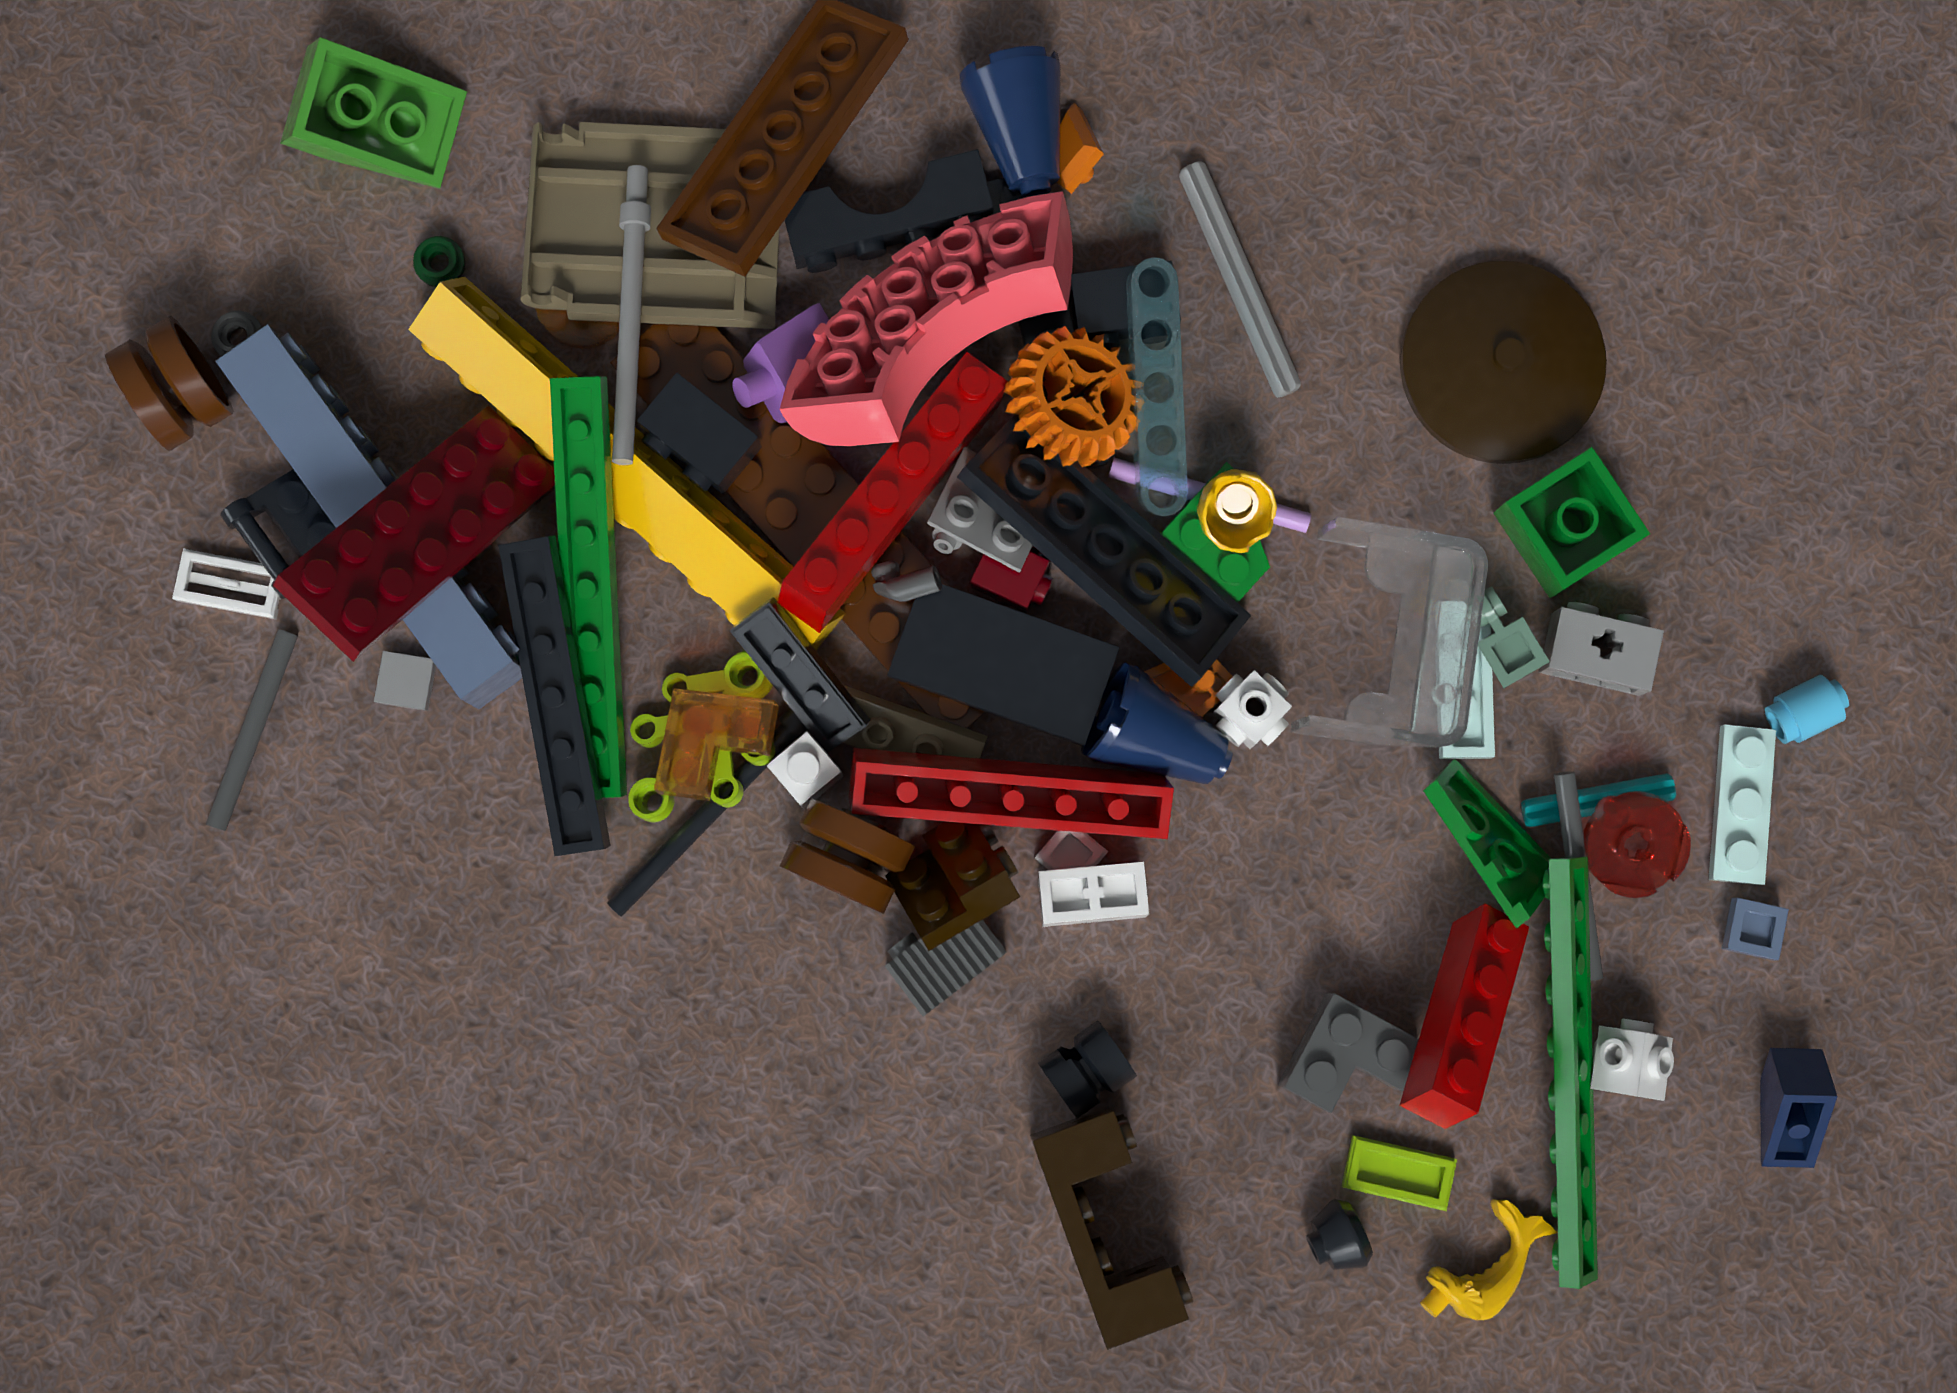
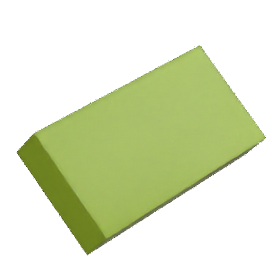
[1341,1135,1457,1211]

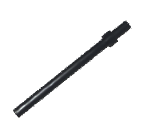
[607,707,809,917]

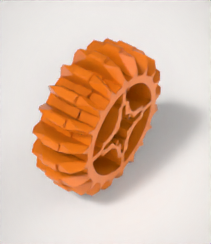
[1003,326,1144,467]

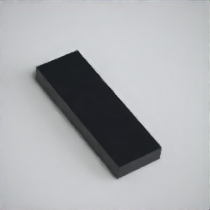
[730,597,870,753]

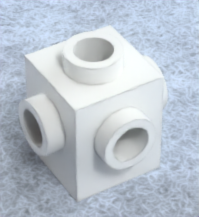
[1213,670,1292,749]
[1590,1019,1674,1101]

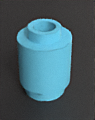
[1765,675,1849,744]

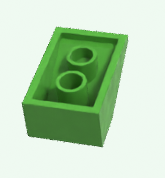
[280,37,467,188]

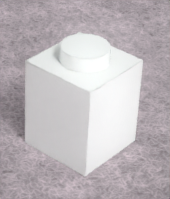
[767,732,843,809]

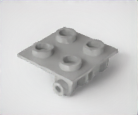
[927,447,1032,572]

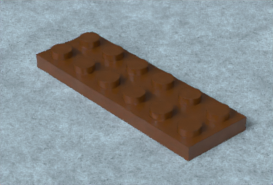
[656,0,909,277]

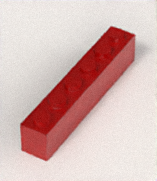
[777,352,1009,633]
[849,748,1174,839]

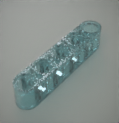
[1126,257,1188,516]

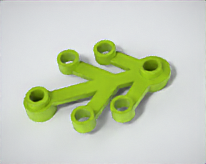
[628,651,775,822]

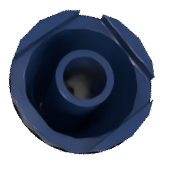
[959,46,1061,198]
[1081,662,1233,784]

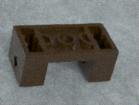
[1030,1106,1194,1350]

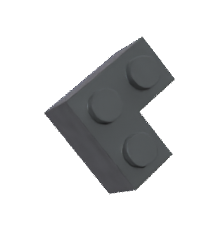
[1278,993,1419,1113]

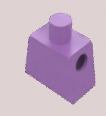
[733,303,829,423]

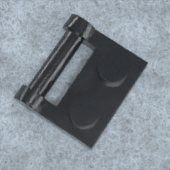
[220,469,336,599]

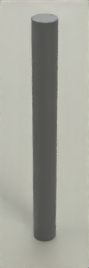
[206,629,298,831]
[1554,771,1603,981]

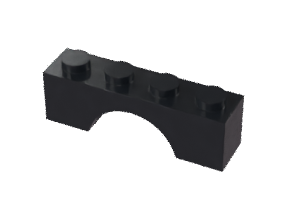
[784,149,993,273]

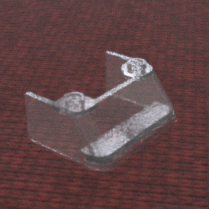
[1290,516,1488,748]

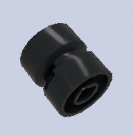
[1038,1020,1137,1119]

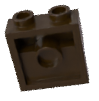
[885,821,1020,951]

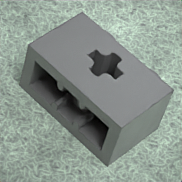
[1539,602,1664,696]

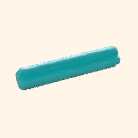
[1521,773,1676,827]

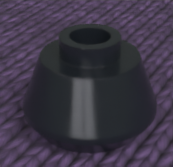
[1306,1199,1373,1270]

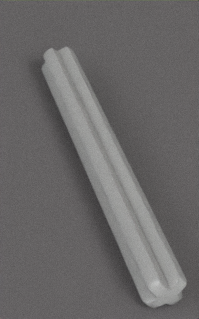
[1179,161,1301,398]

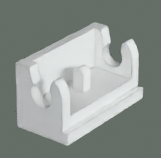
[1038,862,1149,927]

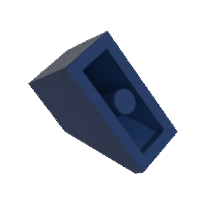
[1760,1048,1838,1168]

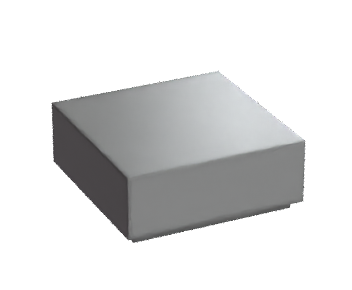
[374,651,436,711]

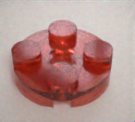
[1583,791,1691,898]

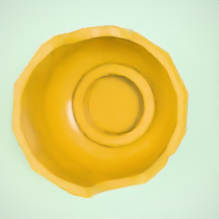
[1197,469,1277,553]

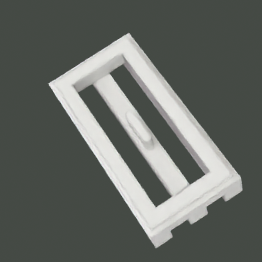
[172,549,281,620]

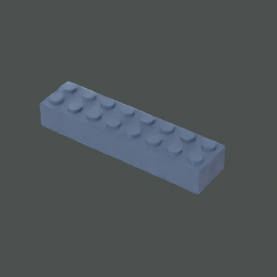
[216,324,522,709]

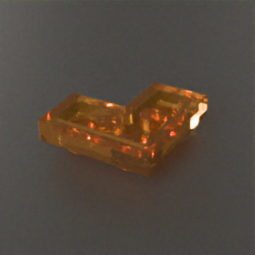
[654,688,779,801]

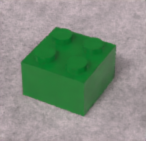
[1493,447,1650,598]

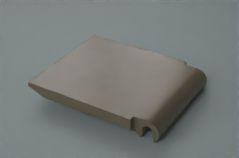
[521,122,779,329]

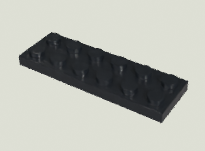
[957,414,1252,687]

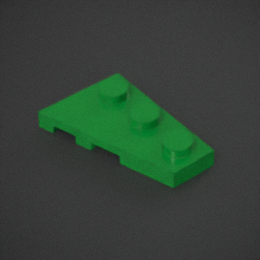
[1423,759,1552,929]

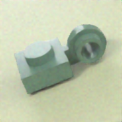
[1465,586,1550,688]

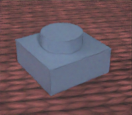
[1722,897,1789,961]

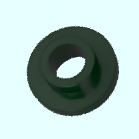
[413,236,465,287]

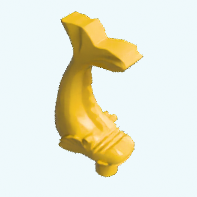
[1420,1199,1557,1320]

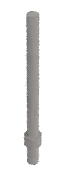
[612,165,651,465]

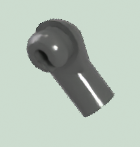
[871,560,942,602]

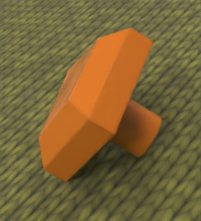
[1056,103,1104,194]
[1144,659,1233,717]

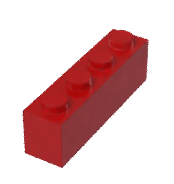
[1399,903,1529,1129]

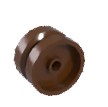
[105,315,234,451]
[779,799,915,914]

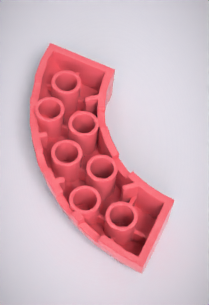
[780,191,1073,446]

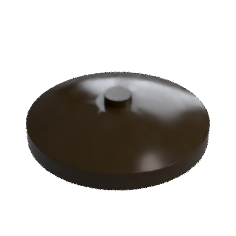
[1400,261,1607,464]

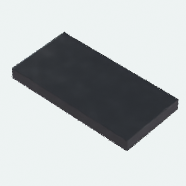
[887,584,1120,747]

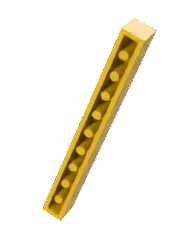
[408,277,846,650]

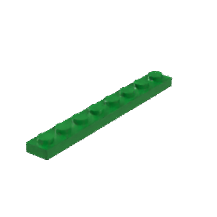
[550,376,627,798]
[1543,856,1598,1289]

